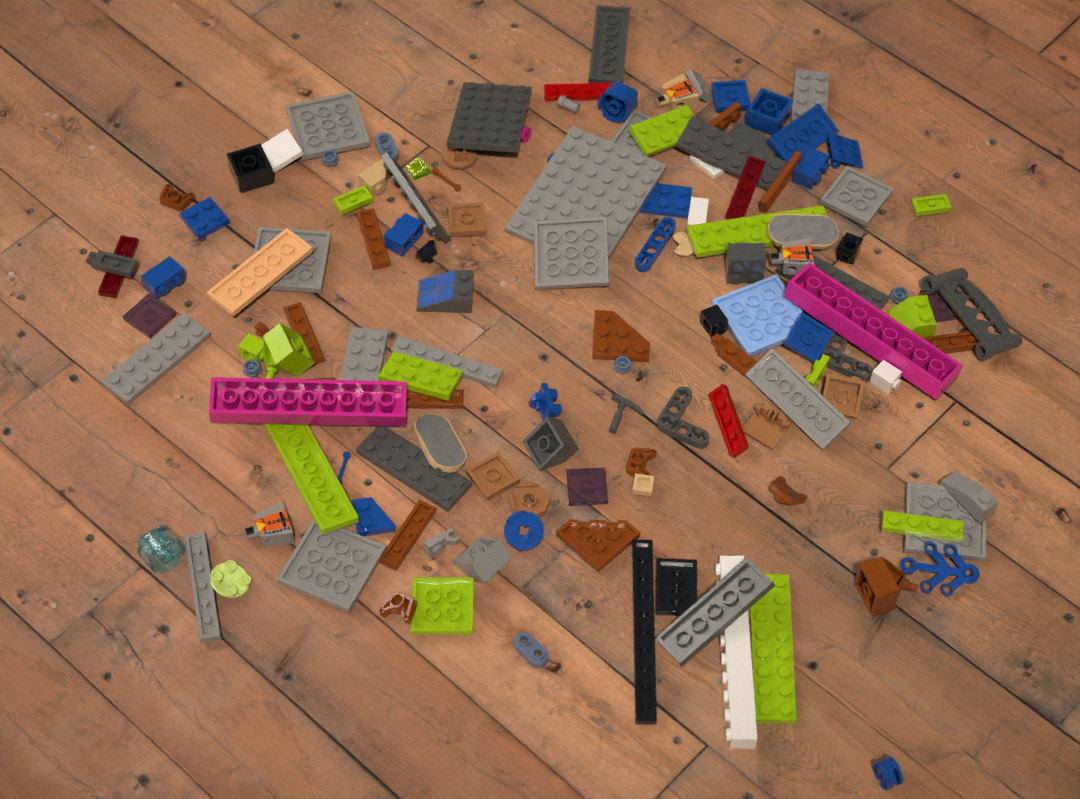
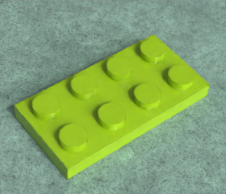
[628,105,695,157]
[378,351,463,401]

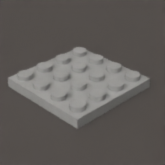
[286,92,370,160]
[534,217,609,290]
[253,227,331,293]
[904,482,986,562]
[277,519,386,613]

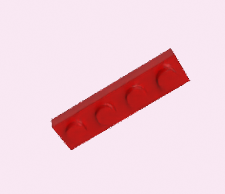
[544,83,612,102]
[708,384,749,458]

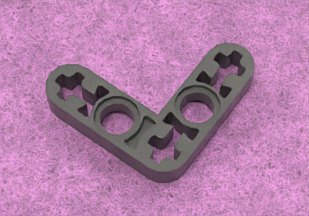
[821,331,873,382]
[657,386,710,449]

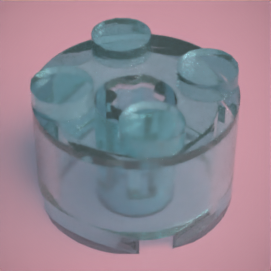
[137,524,185,573]

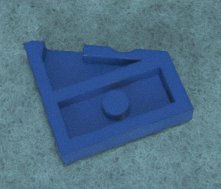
[352,497,396,536]

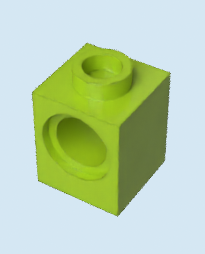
[238,333,264,365]

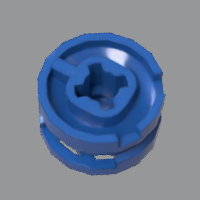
[873,756,903,790]

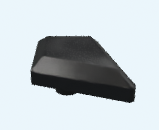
[415,240,437,264]

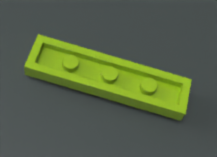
[881,511,964,542]

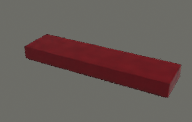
[725,155,766,219]
[98,235,139,298]

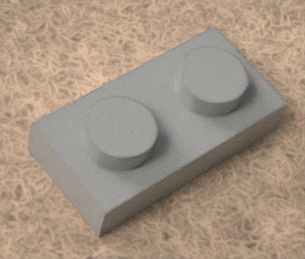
[686,69,714,103]

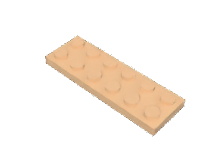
[207,228,313,317]

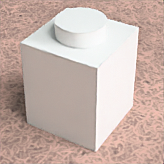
[870,360,902,395]

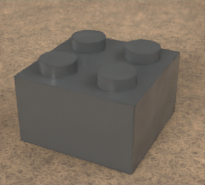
[725,243,766,284]

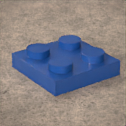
[711,80,751,112]
[179,197,230,240]
[783,312,833,364]

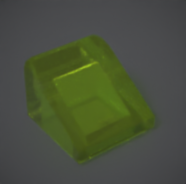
[406,156,432,180]

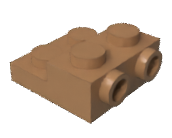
[823,372,865,419]

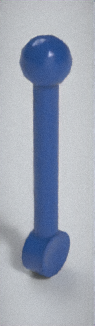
[338,451,351,484]

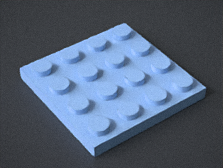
[711,274,804,356]

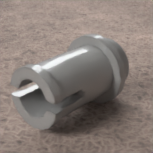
[557,95,580,114]

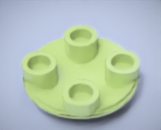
[210,560,251,598]

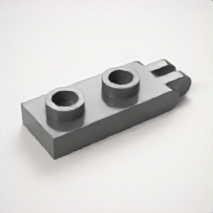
[85,251,138,278]

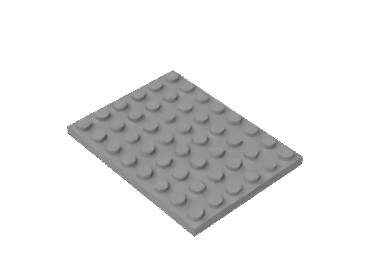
[504,126,667,259]

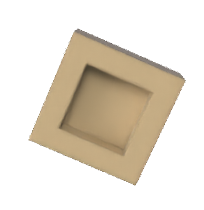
[632,473,655,497]

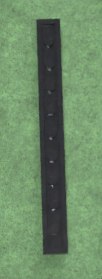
[632,540,657,725]

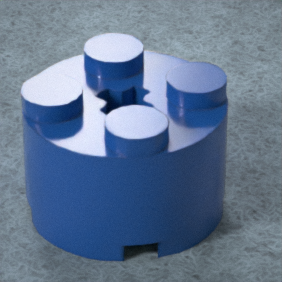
[598,81,638,123]

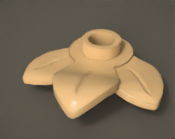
[672,232,695,256]

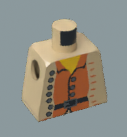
[655,74,700,111]

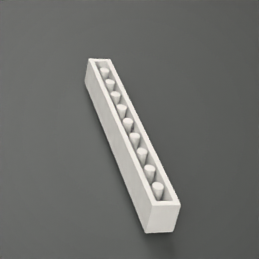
[715,556,757,749]

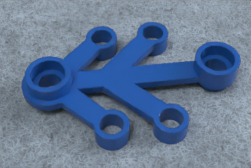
[900,542,980,597]

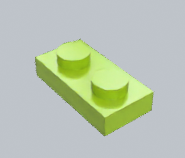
[333,185,374,215]
[911,194,952,217]
[805,354,830,389]

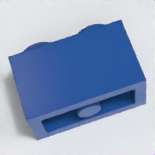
[792,147,830,190]
[384,213,424,257]
[141,256,186,300]

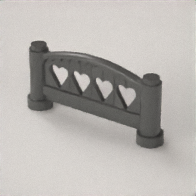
[922,268,1022,361]

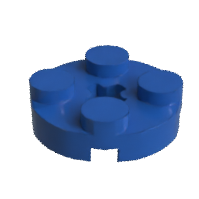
[504,511,544,552]

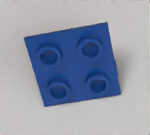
[827,132,863,169]

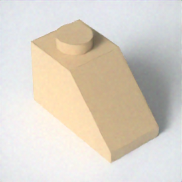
[358,159,388,198]

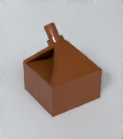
[854,556,919,617]

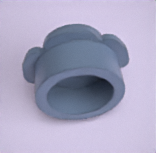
[321,150,339,166]
[890,287,908,304]
[614,356,632,374]
[243,359,262,377]

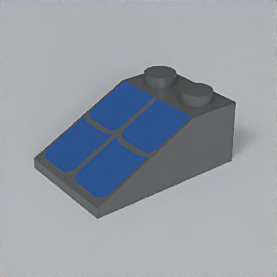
[416,270,474,313]

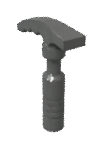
[609,394,644,434]

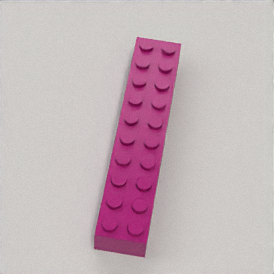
[784,263,963,400]
[209,377,407,427]

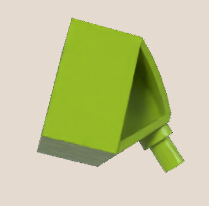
[263,323,315,379]

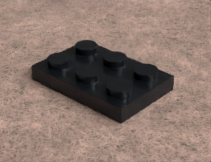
[656,558,697,616]

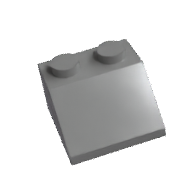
[452,537,512,583]

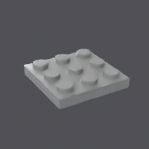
[820,166,894,227]

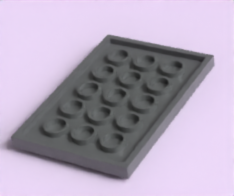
[447,82,532,153]

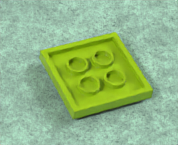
[411,577,474,635]

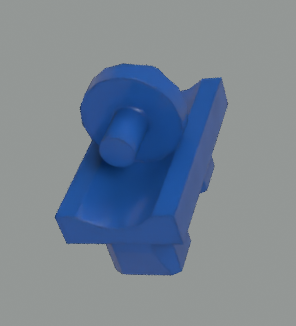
[529,383,562,421]

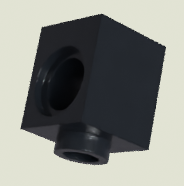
[836,232,863,265]
[700,305,728,338]

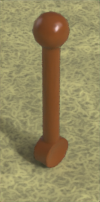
[432,168,461,192]

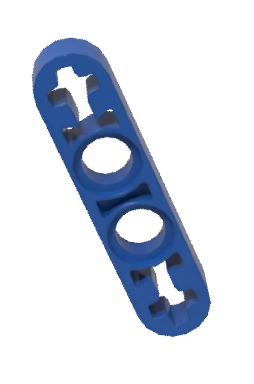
[635,217,676,272]

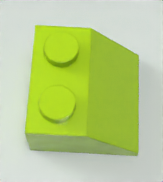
[888,295,937,337]

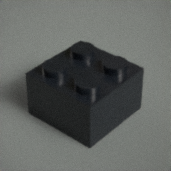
[227,143,274,193]

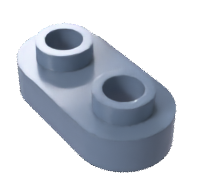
[375,133,399,161]
[514,632,548,668]

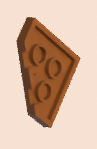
[593,310,650,362]
[556,519,641,572]

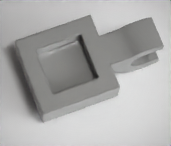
[424,528,460,558]

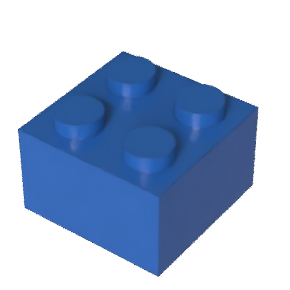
[746,88,793,135]

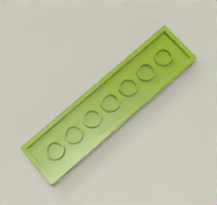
[686,205,828,258]
[263,424,359,535]
[749,574,797,724]

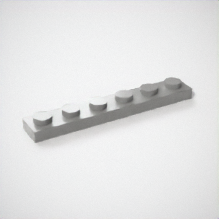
[391,336,503,388]
[185,532,221,643]

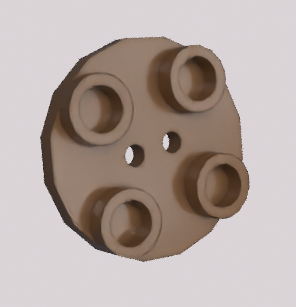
[443,145,478,169]

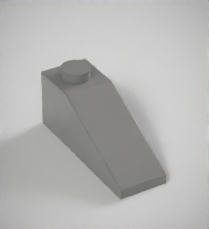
[940,471,999,524]

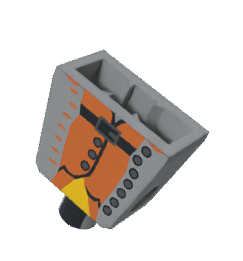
[770,238,815,275]
[245,502,295,547]

